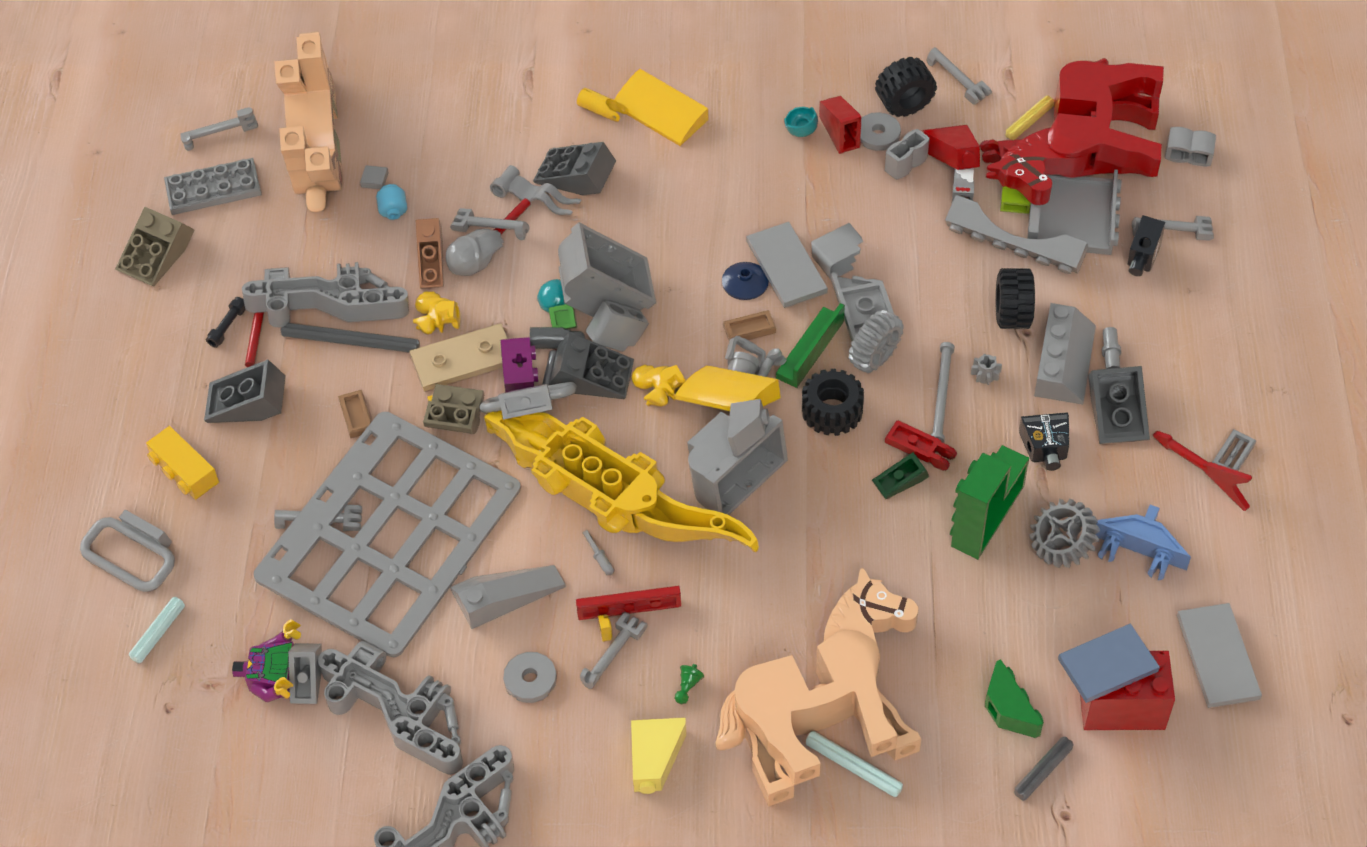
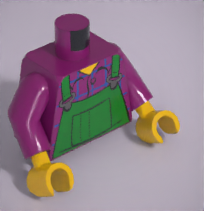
[232,620,301,702]

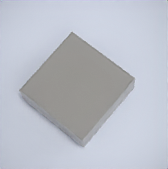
[360,165,388,189]

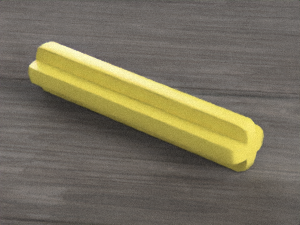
[1005,95,1055,140]

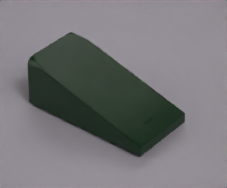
[872,452,929,500]

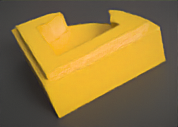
[598,614,613,642]

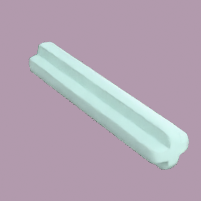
[129,597,185,663]

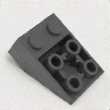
[533,142,616,195]
[549,332,634,399]

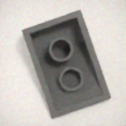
[204,360,286,423]
[1088,366,1150,444]

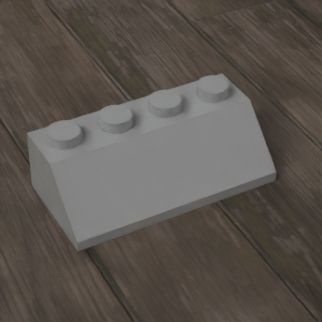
[1034,303,1096,405]

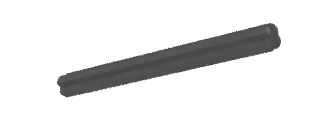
[281,323,420,352]

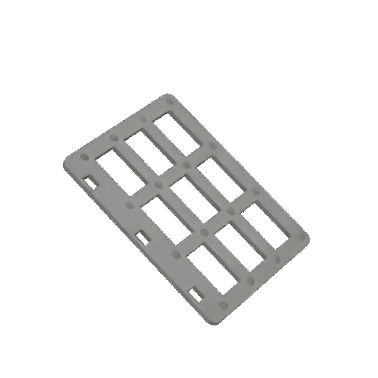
[254,412,520,657]

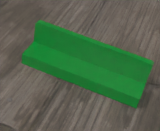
[776,303,845,388]

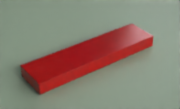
[576,585,681,620]

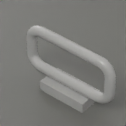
[480,382,577,419]
[80,510,175,592]

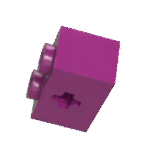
[500,337,538,393]

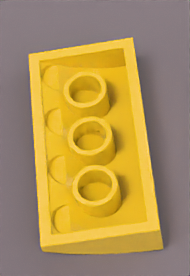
[614,69,708,146]
[675,365,781,411]

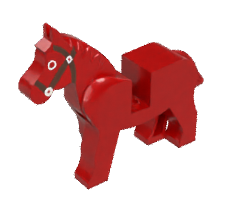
[986,58,1164,205]

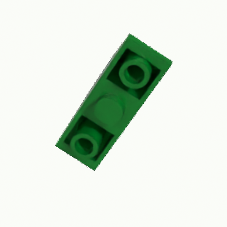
[985,659,1044,738]

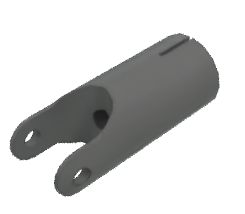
[530,327,585,349]

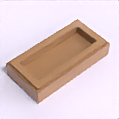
[723,310,776,341]
[338,390,371,439]

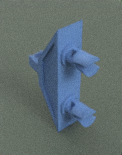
[1095,505,1191,580]

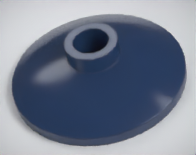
[722,262,769,300]

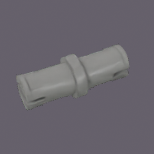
[1102,327,1121,369]

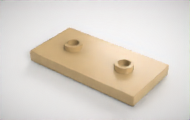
[410,323,507,392]

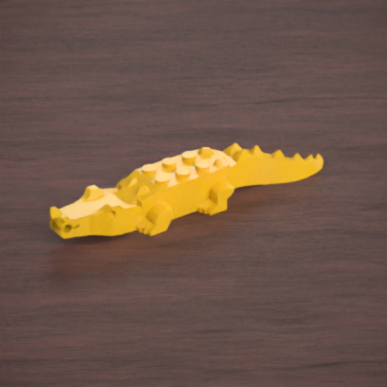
[484,411,759,552]

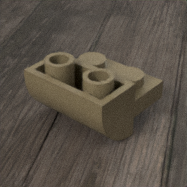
[423,384,485,434]

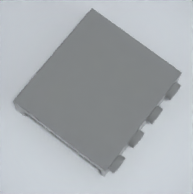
[1027,170,1122,255]

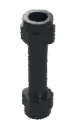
[206,297,246,348]

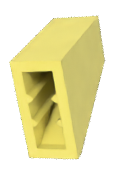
[631,718,686,794]

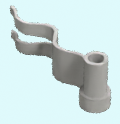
[490,165,582,215]

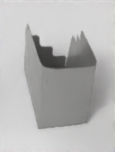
[811,223,863,280]
[586,300,649,352]

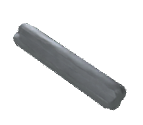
[1014,737,1074,801]

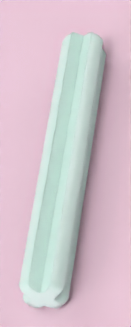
[806,731,903,797]

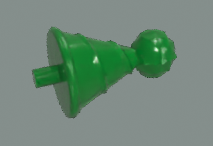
[674,664,705,705]

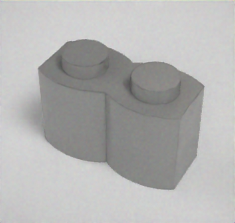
[1165,127,1216,167]
[885,129,929,180]

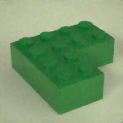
[949,445,1029,560]

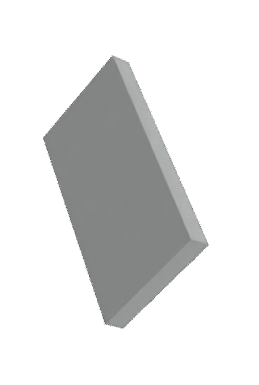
[164,158,262,215]
[746,222,828,308]
[1177,603,1262,708]

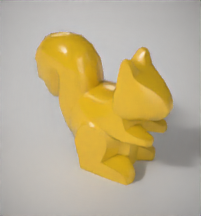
[413,291,461,334]
[632,364,686,407]

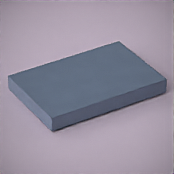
[1058,623,1159,703]

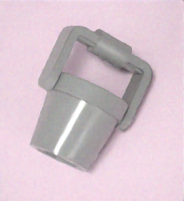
[725,336,766,375]

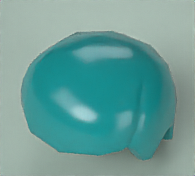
[784,107,818,137]
[537,279,565,313]

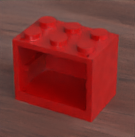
[1080,651,1175,730]

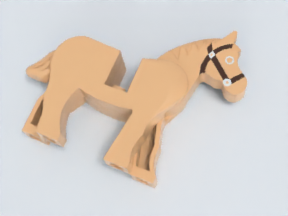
[715,568,921,807]

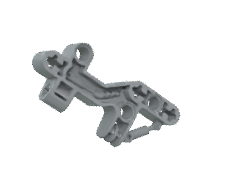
[242,262,409,328]
[318,641,463,774]
[374,745,514,847]

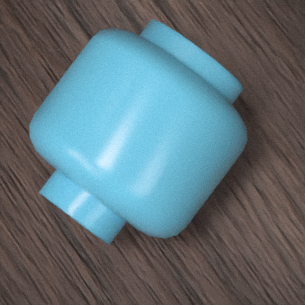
[376,184,408,220]

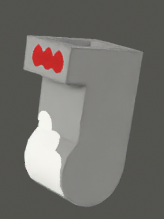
[952,168,974,203]

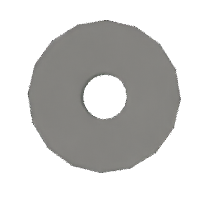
[860,112,901,151]
[503,652,557,703]

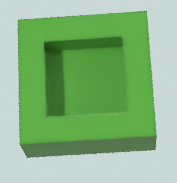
[549,304,577,329]

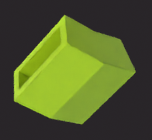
[1000,187,1031,214]

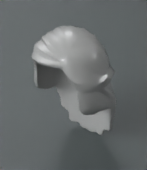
[446,229,504,276]

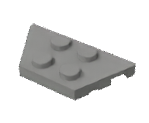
[831,272,894,341]

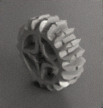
[849,310,904,374]
[1029,499,1100,568]

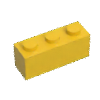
[146,425,219,500]

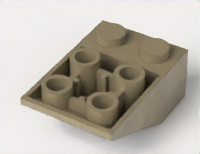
[115,207,195,287]

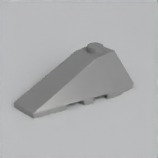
[450,565,566,629]

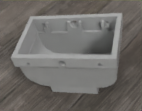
[558,222,656,317]
[687,412,788,515]

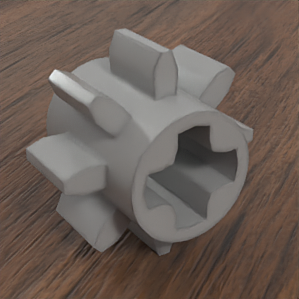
[971,354,1002,385]

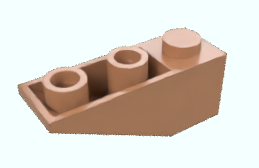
[415,218,444,289]

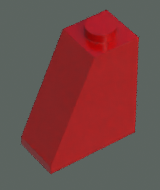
[819,95,862,154]
[923,125,980,170]

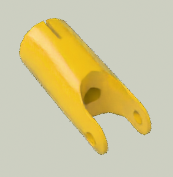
[577,87,628,122]

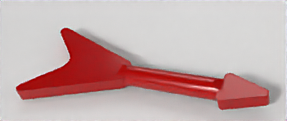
[1153,431,1252,511]

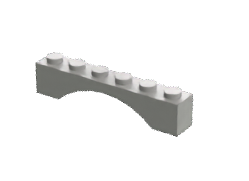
[945,195,1089,274]

